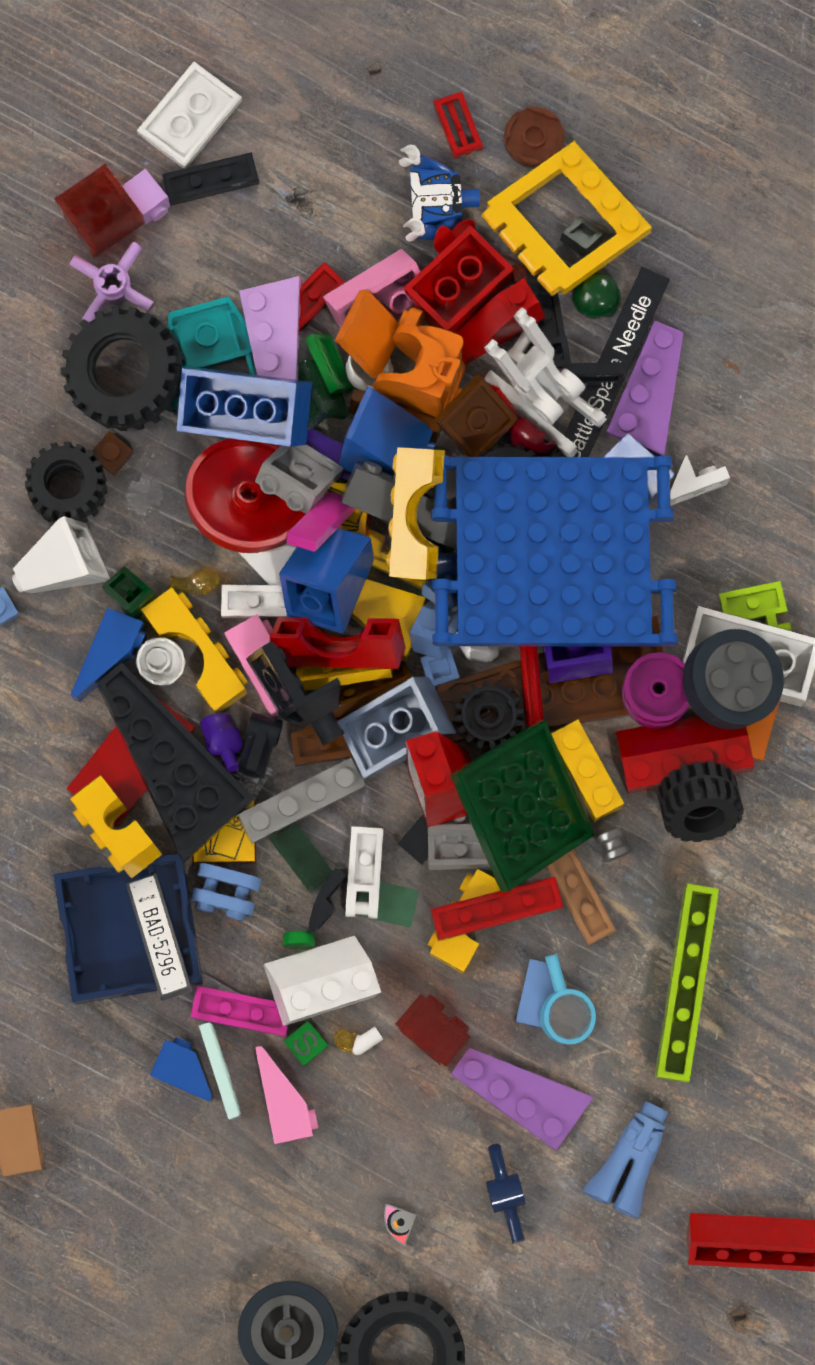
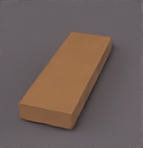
[546,849,616,946]

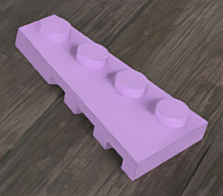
[239,276,301,380]

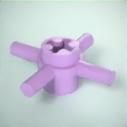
[70,242,155,322]

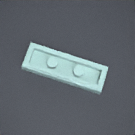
[199,1022,242,1120]

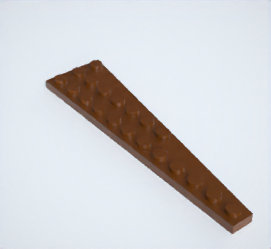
[290,615,664,766]

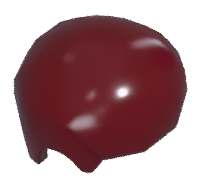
[509,417,557,457]

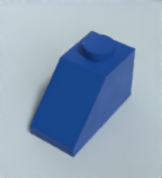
[150,1037,214,1102]

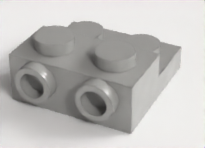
[255,445,344,514]

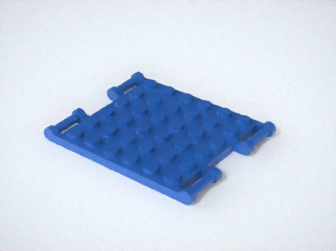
[431,455,678,646]

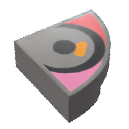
[384,1204,416,1246]

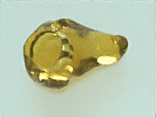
[168,567,220,596]

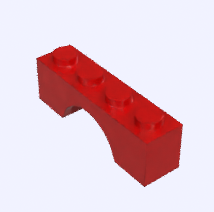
[269,617,406,669]

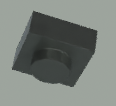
[560,216,605,257]

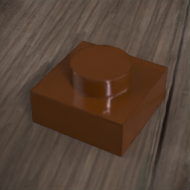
[92,431,134,476]

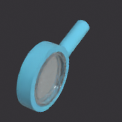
[540,953,596,1044]

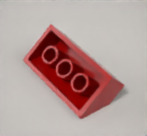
[616,716,755,794]

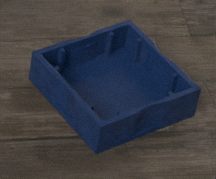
[53,854,203,1005]

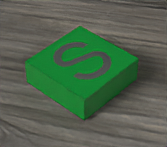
[283,1021,329,1066]

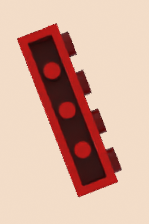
[687,1213,815,1272]

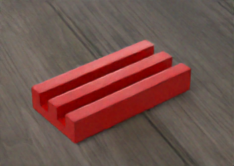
[433,91,483,160]

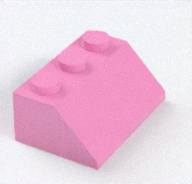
[323,249,420,328]

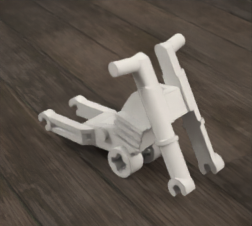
[484,307,607,457]

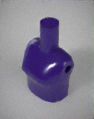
[200,713,243,772]

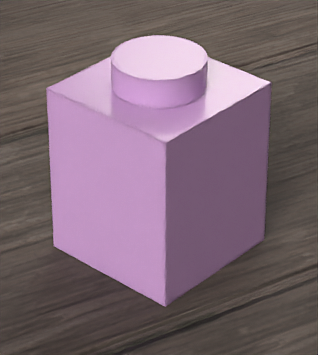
[121,169,170,224]

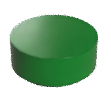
[283,931,315,950]

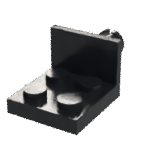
[246,641,345,746]

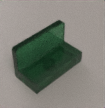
[298,359,349,430]
[269,822,333,893]

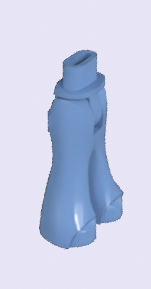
[581,1101,668,1220]

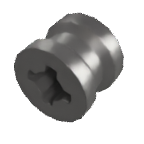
[594,827,633,863]

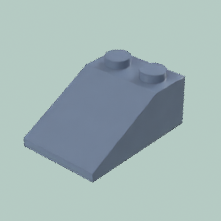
[337,677,457,779]

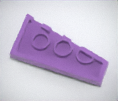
[606,321,683,456]
[450,1048,594,1151]

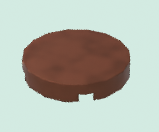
[504,106,565,168]

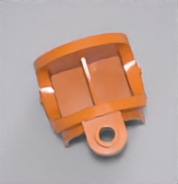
[373,307,466,418]

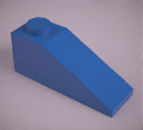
[71,608,148,702]

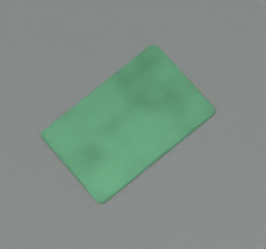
[356,882,419,927]

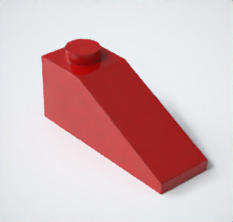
[455,278,546,365]

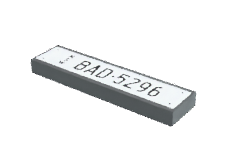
[126,874,193,1001]

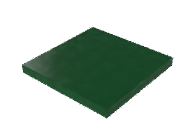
[450,720,595,893]

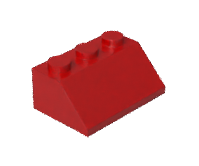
[403,225,514,333]

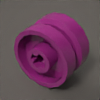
[621,652,690,729]

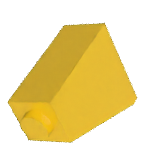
[351,579,425,662]

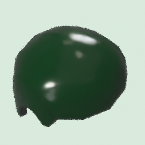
[572,272,621,320]

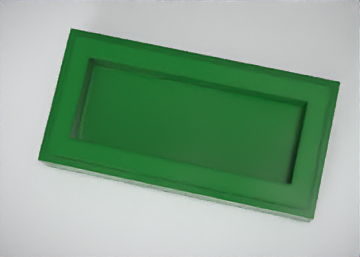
[304,333,355,394]

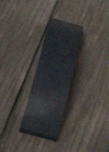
[522,263,571,369]

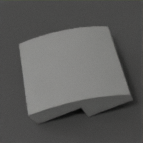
[428,816,491,870]

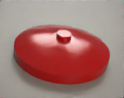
[184,438,306,553]

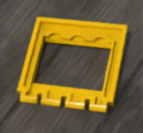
[481,141,652,296]

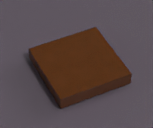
[434,374,518,457]

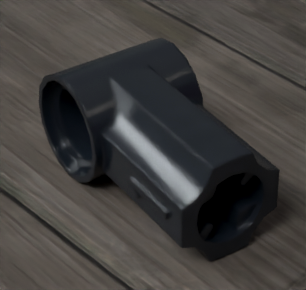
[238,712,283,779]

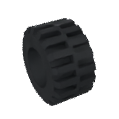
[25,442,108,523]
[657,761,744,842]

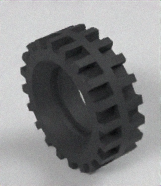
[61,306,186,431]
[340,1291,465,1365]

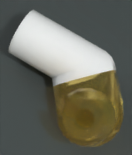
[334,1026,383,1055]

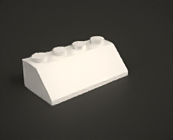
[682,606,815,707]

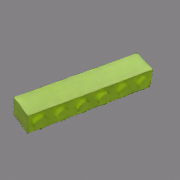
[654,883,719,1083]

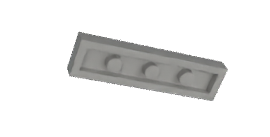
[237,758,366,844]

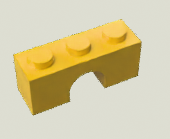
[551,720,624,823]
[70,775,162,879]
[427,868,500,974]

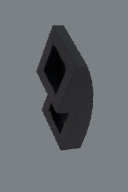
[309,867,347,935]

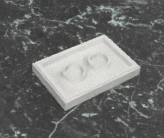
[137,62,242,169]

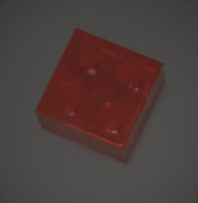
[54,164,144,258]
[395,994,471,1069]

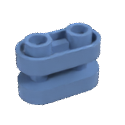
[190,863,262,921]

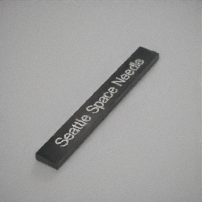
[554,267,670,457]

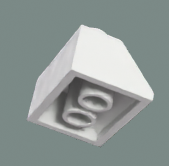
[264,936,381,1026]

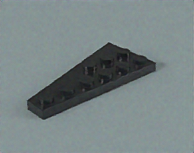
[97,662,254,864]

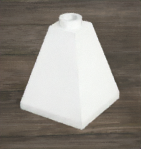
[12,516,110,593]

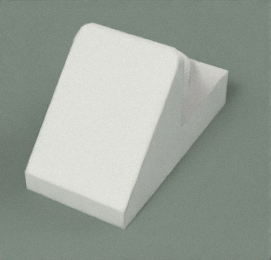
[670,455,730,506]

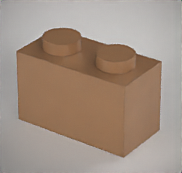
[0,1104,45,1177]

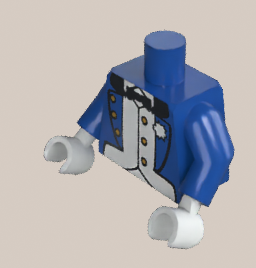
[399,145,480,242]

